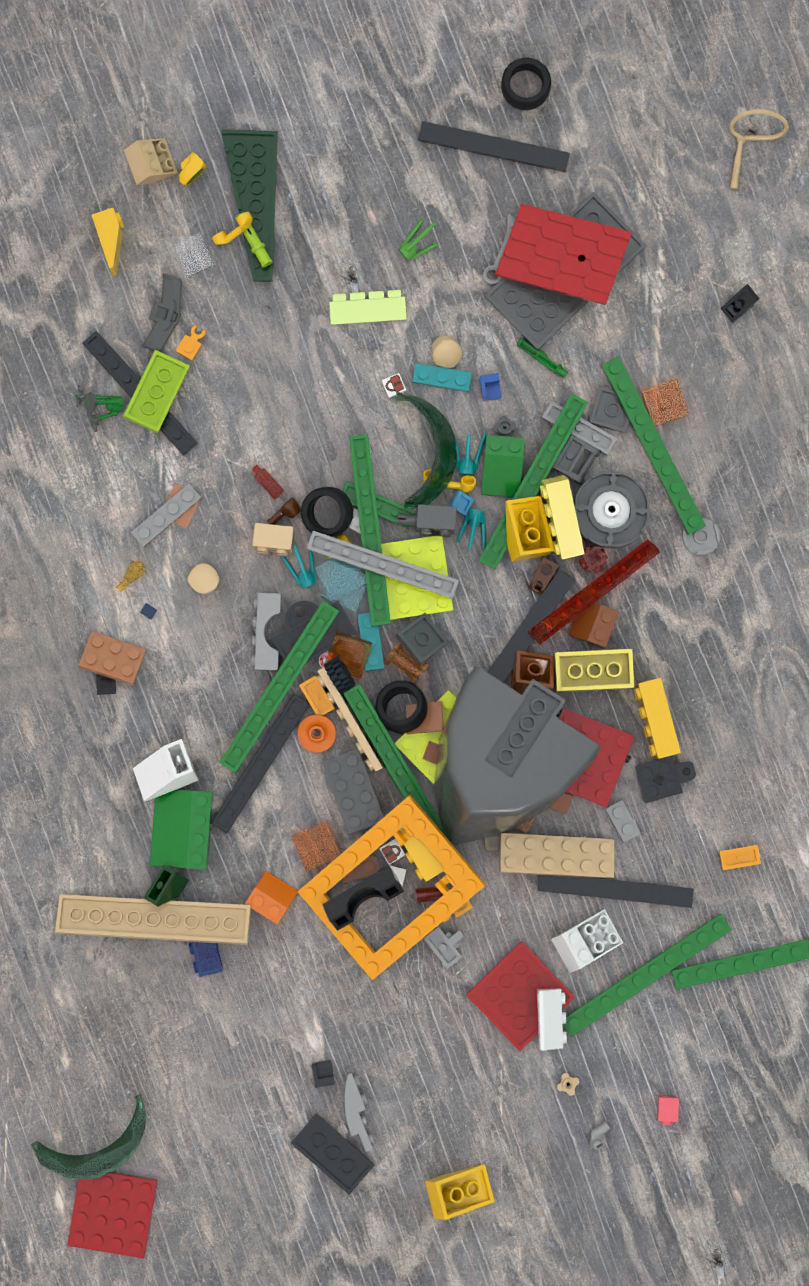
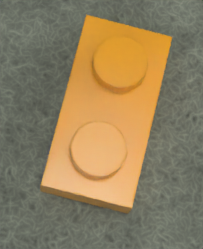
[299,675,335,716]
[719,845,761,870]

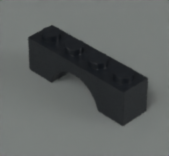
[322,865,404,931]

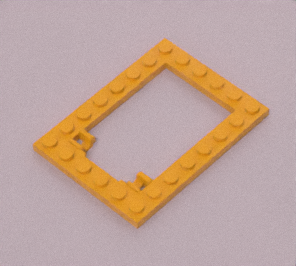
[298,795,486,980]

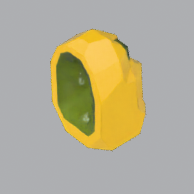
[178,152,207,186]

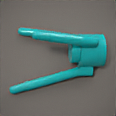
[454,433,486,475]
[456,509,486,551]
[281,545,317,589]

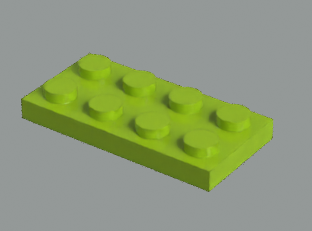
[123,350,190,434]

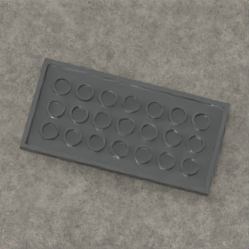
[484,192,647,350]

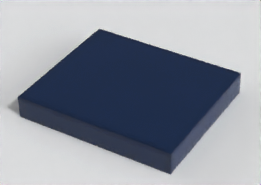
[140,603,157,619]

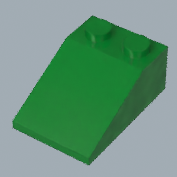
[481,435,525,498]

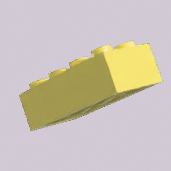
[540,475,585,559]
[554,649,634,692]

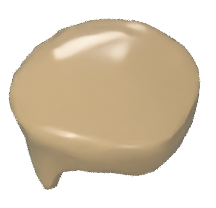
[432,335,462,368]
[188,563,220,594]

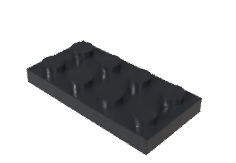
[291,1113,375,1195]

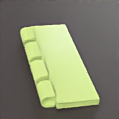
[329,290,407,325]

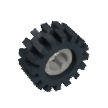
[324,657,356,694]

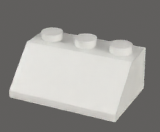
[537,988,567,1050]

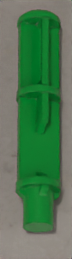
[517,337,568,378]

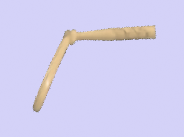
[729,109,789,190]

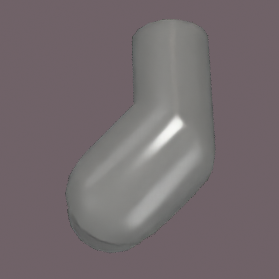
[590,1121,610,1150]

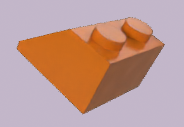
[245,871,298,925]

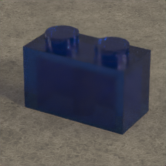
[189,942,224,977]

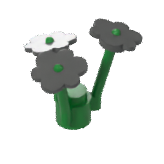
[75,385,124,432]

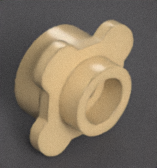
[557,1073,579,1096]

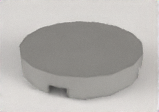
[682,518,720,556]

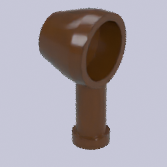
[266,497,301,525]

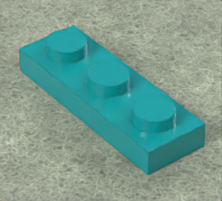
[412,363,472,392]
[357,612,385,671]

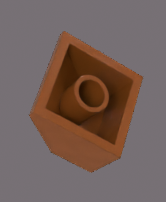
[568,600,619,649]
[511,650,554,695]

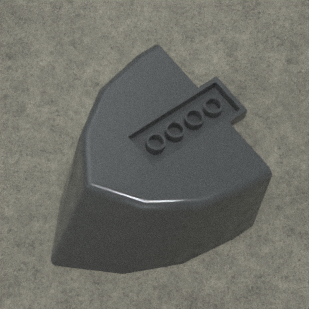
[434,666,601,845]

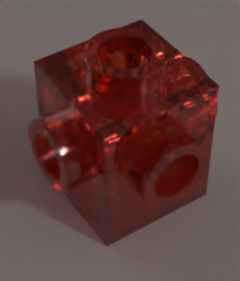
[579,545,608,574]

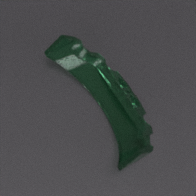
[396,392,457,509]
[31,1094,146,1179]

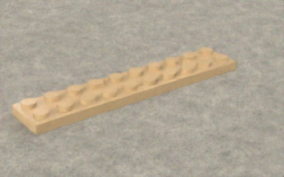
[55,894,251,945]

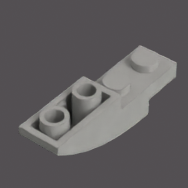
[345,1072,375,1152]

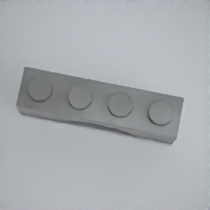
[251,593,282,671]

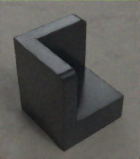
[311,1060,335,1088]

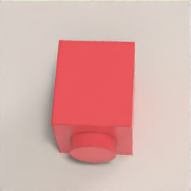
[657,1096,679,1125]

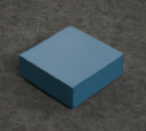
[449,490,475,516]

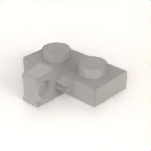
[424,926,465,969]

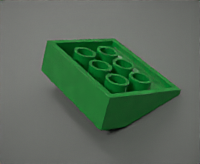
[150,790,213,870]

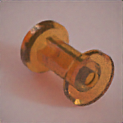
[383,642,429,684]

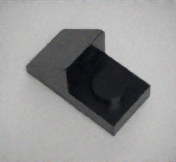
[720,284,760,323]

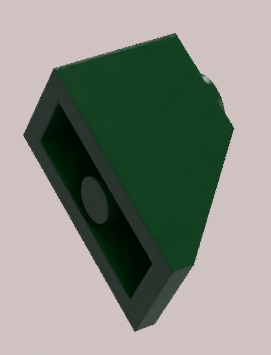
[144,865,189,907]

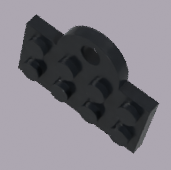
[272,600,357,663]

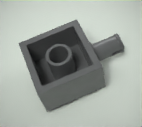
[398,505,456,537]

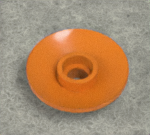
[297,714,336,753]

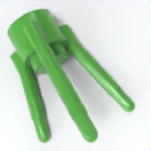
[398,220,438,261]

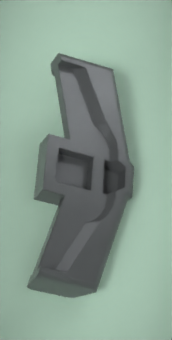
[141,274,182,352]

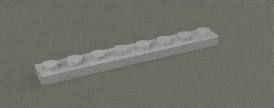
[307,531,459,599]

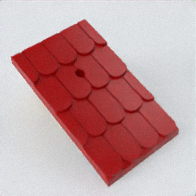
[495,204,632,306]

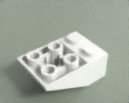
[133,739,198,802]
[551,909,623,973]

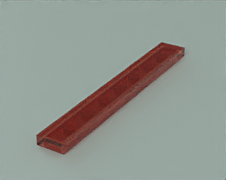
[528,539,660,645]

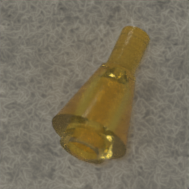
[116,560,146,592]

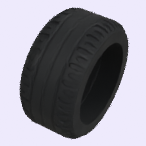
[501,57,551,110]
[301,487,353,537]
[375,680,428,733]

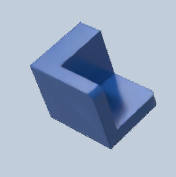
[479,373,501,401]

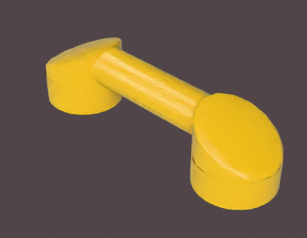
[212,212,253,245]
[423,469,476,493]

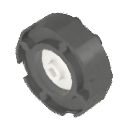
[574,471,650,549]

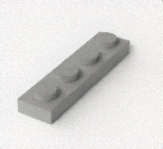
[542,401,618,456]
[131,484,202,547]

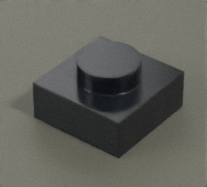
[96,674,116,695]

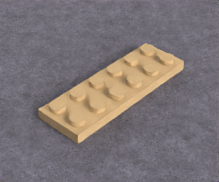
[317,668,383,772]
[499,833,614,878]

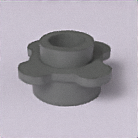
[493,416,516,437]

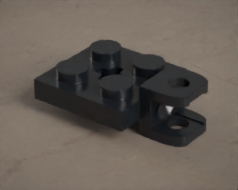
[635,756,696,803]

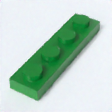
[342,481,417,529]

